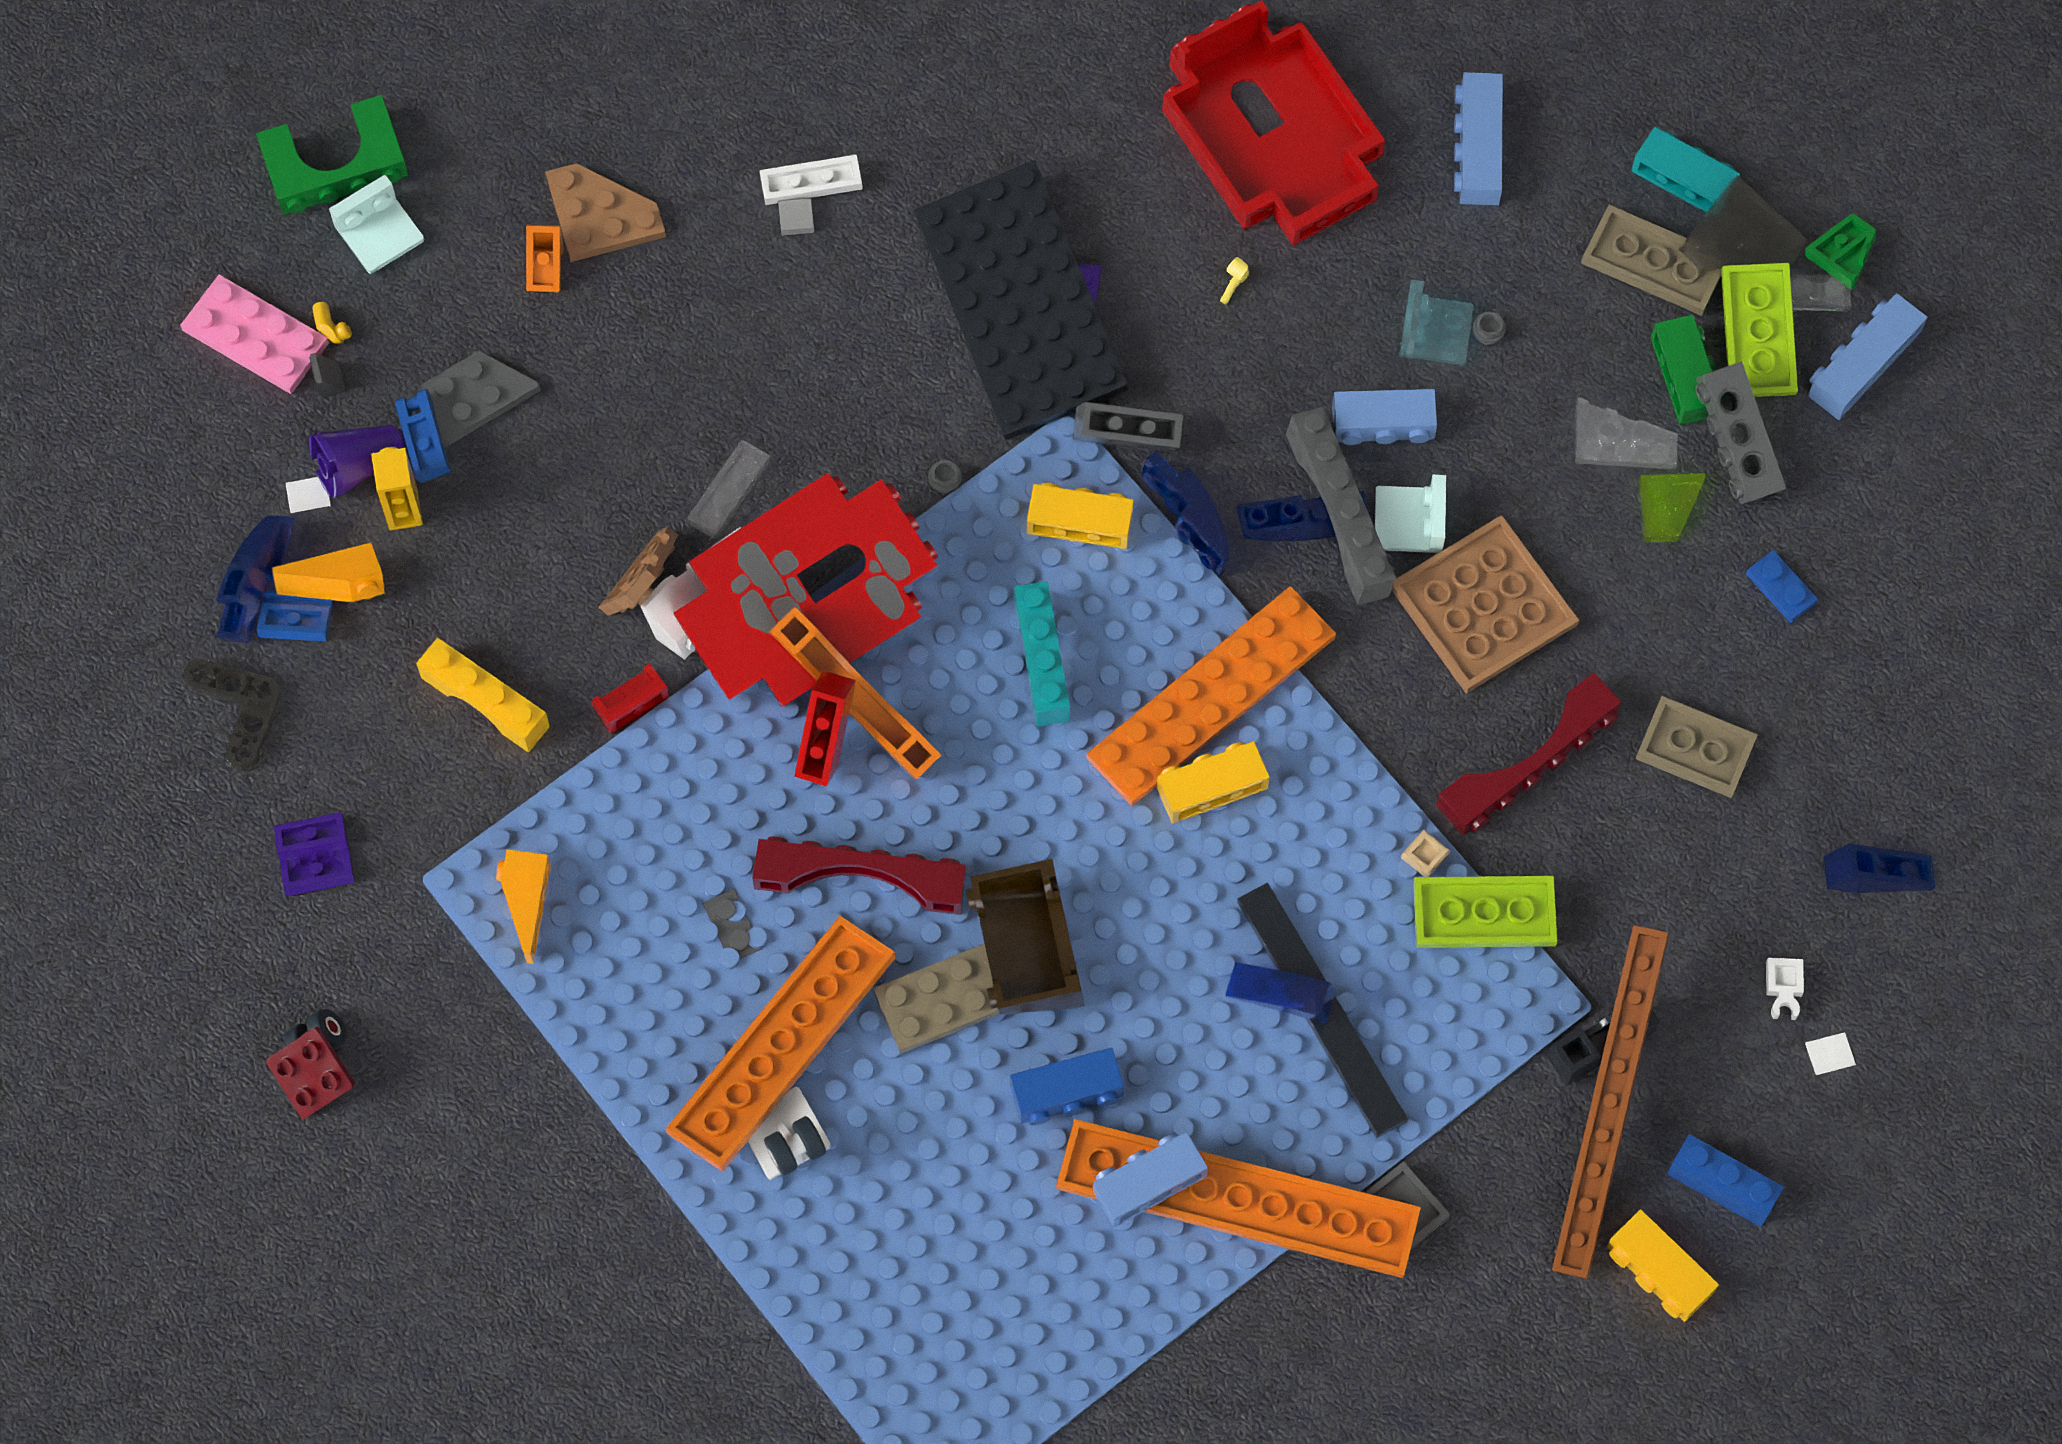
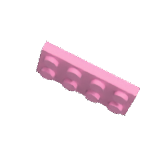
[180,275,329,394]

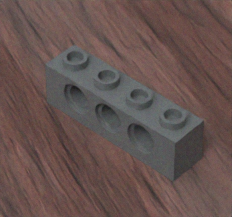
[1695,361,1787,505]

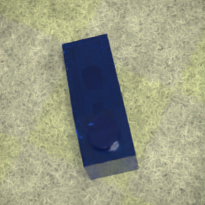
[1823,843,1935,893]
[1225,962,1336,1024]

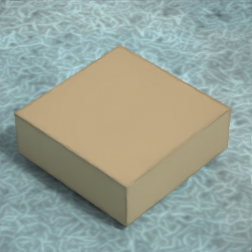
[1401,829,1450,877]

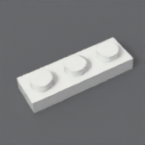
[760,155,862,205]

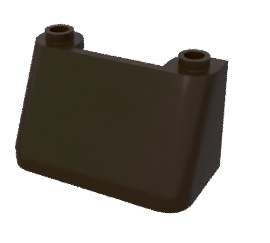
[966,859,1085,1014]

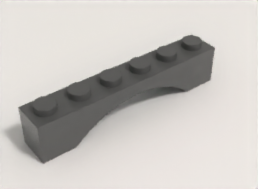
[1286,407,1396,605]

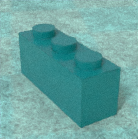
[1631,127,1740,218]

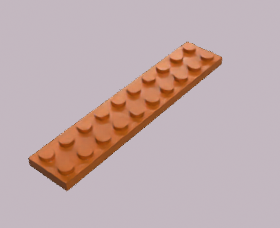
[1056,1119,1421,1278]

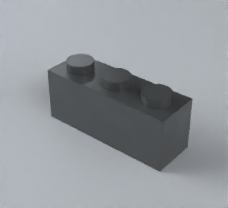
[1073,402,1183,452]

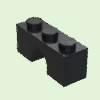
[1547,1007,1660,1085]

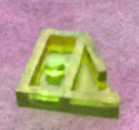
[1639,473,1705,542]

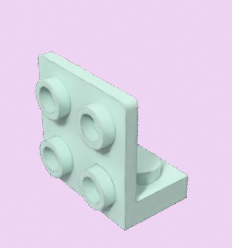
[329,175,424,274]
[1375,474,1446,553]

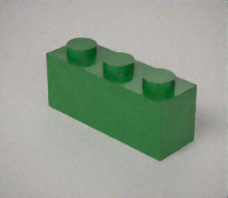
[1651,315,1725,425]

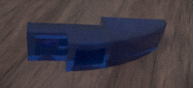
[1141,451,1230,577]
[1236,491,1372,542]
[216,515,295,643]

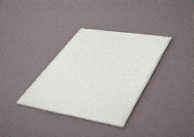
[286,477,330,513]
[1805,1032,1856,1075]

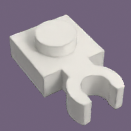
[1766,958,1804,1020]

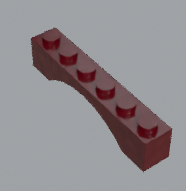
[1436,672,1621,836]
[752,836,966,915]

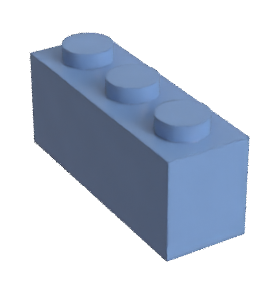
[1332,389,1437,445]
[1093,1131,1208,1228]

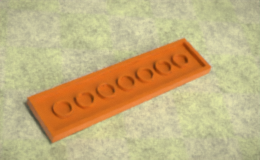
[1086,586,1336,807]
[666,916,896,1172]

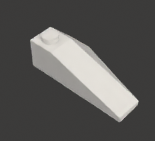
[640,527,741,660]

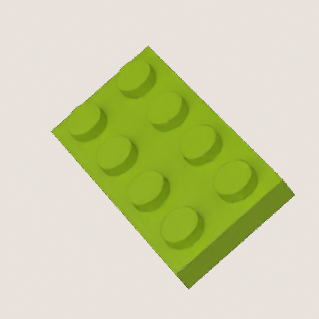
[1721,263,1798,398]
[1413,876,1557,948]

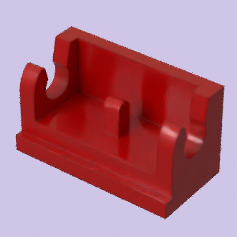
[591,663,669,734]

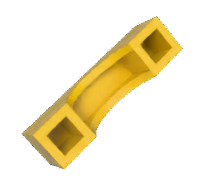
[416,637,550,753]

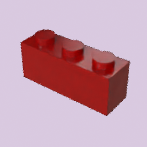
[794,670,856,786]

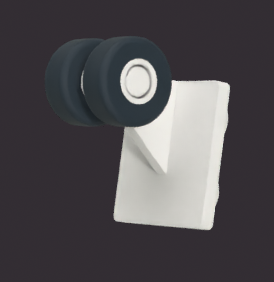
[748,1087,831,1180]

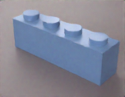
[1454,72,1503,206]
[1808,293,1928,420]

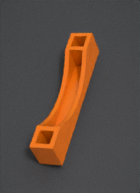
[768,607,941,779]

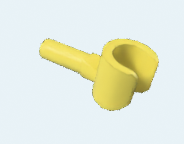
[1220,257,1249,304]

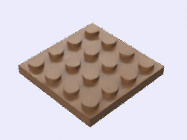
[1391,515,1579,694]

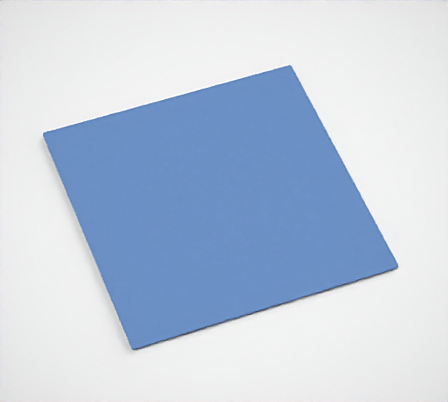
[423,412,1591,1444]

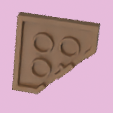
[545,163,666,262]
[598,526,678,616]

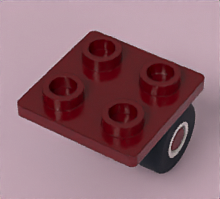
[266,1009,355,1119]

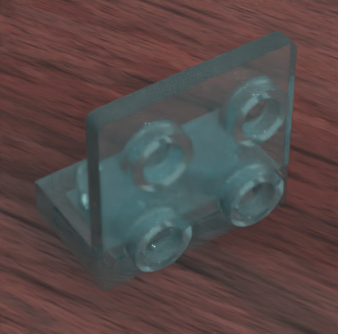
[1399,279,1474,365]

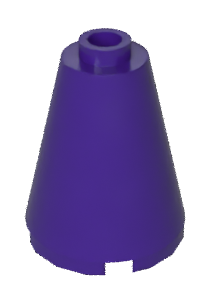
[309,425,407,498]

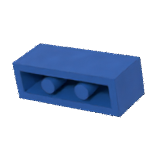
[1010,1047,1124,1125]
[1667,1134,1784,1227]

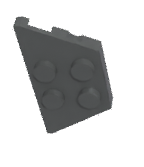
[421,351,541,448]

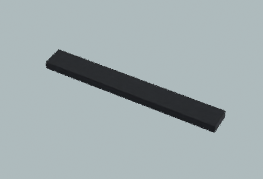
[1237,882,1408,1139]

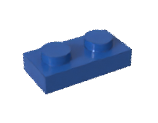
[1746,550,1818,623]

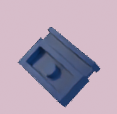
[257,591,333,642]

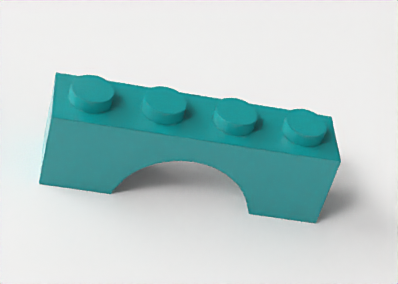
[1014,581,1070,727]

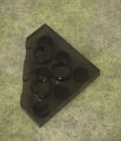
[1679,176,1809,271]

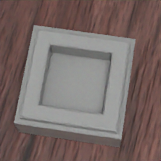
[778,198,814,236]

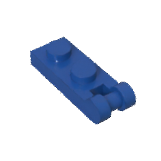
[395,389,451,483]

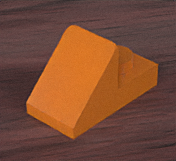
[526,224,564,292]

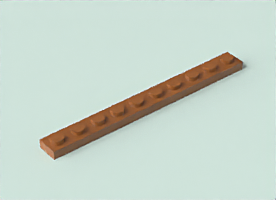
[1552,925,1669,1280]

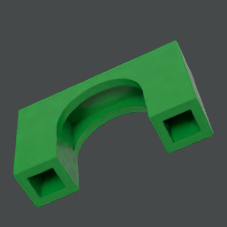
[256,95,408,215]

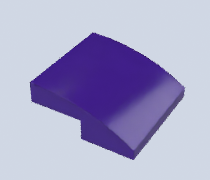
[274,812,355,896]

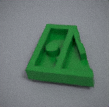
[1805,213,1876,290]

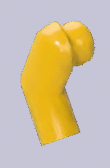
[312,302,352,344]

